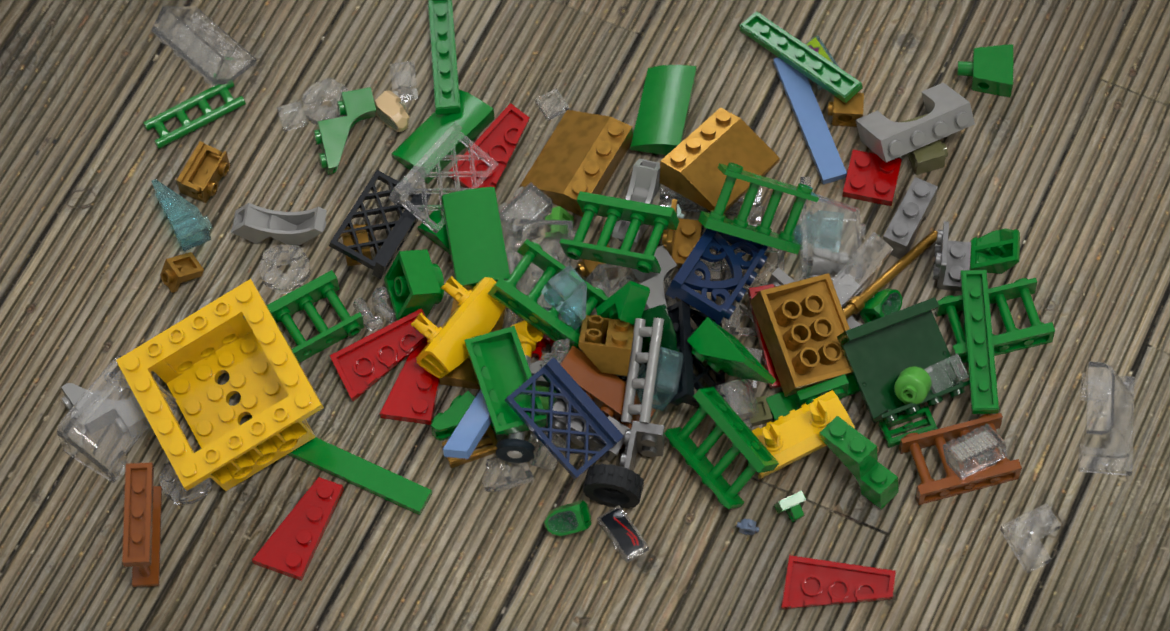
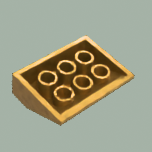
[659,107,780,212]
[520,110,633,217]
[750,273,852,397]

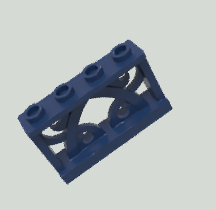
[665,228,769,325]

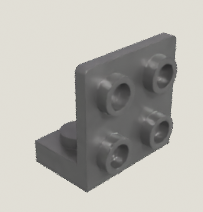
[933,221,971,291]
[620,421,664,471]

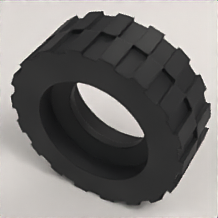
[583,464,644,509]

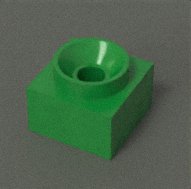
[384,249,444,321]

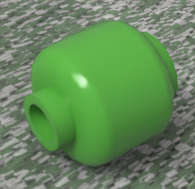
[894,366,932,404]

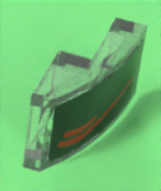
[597,505,649,563]

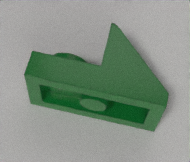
[596,281,650,325]

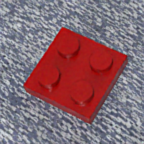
[842,149,902,206]

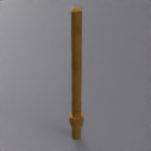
[843,230,937,320]

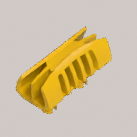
[410,276,506,379]
[752,390,855,479]

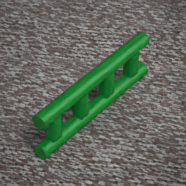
[143,78,246,149]

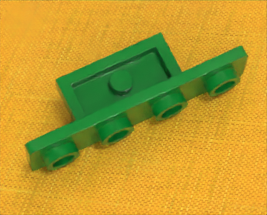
[766,374,860,421]

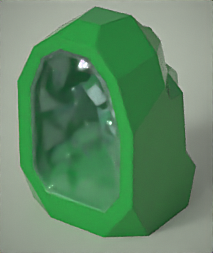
[860,288,903,323]
[544,500,591,536]

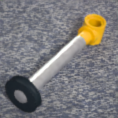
[495,320,544,463]

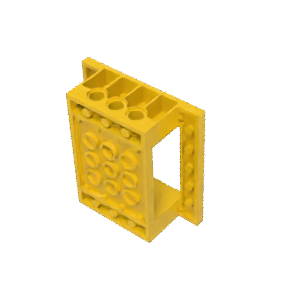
[116,279,324,491]

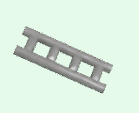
[621,318,664,423]

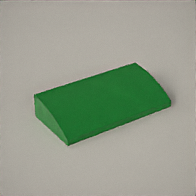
[630,65,697,155]
[391,90,495,184]
[441,187,510,289]
[464,326,547,434]

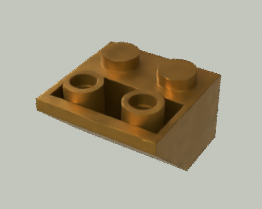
[578,315,634,376]

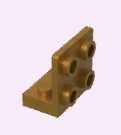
[662,199,702,268]

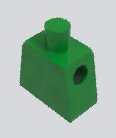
[957,44,1013,97]

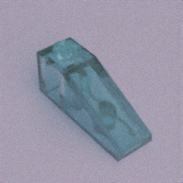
[151,179,213,251]

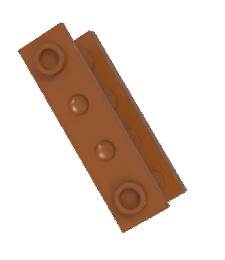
[899,413,1022,505]
[122,462,162,587]

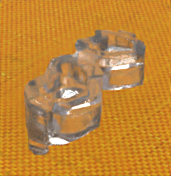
[540,339,570,368]

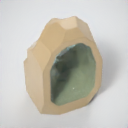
[374,91,410,132]

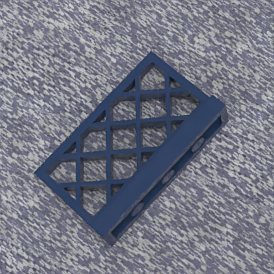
[504,357,624,480]

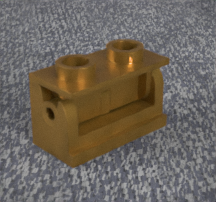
[176,141,230,203]

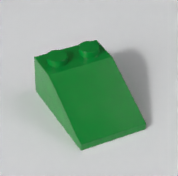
[687,317,776,384]

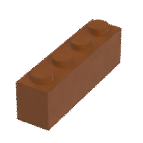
[559,346,659,429]

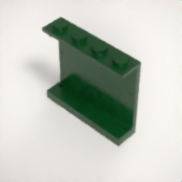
[837,297,969,424]

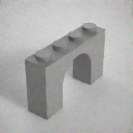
[856,82,975,162]

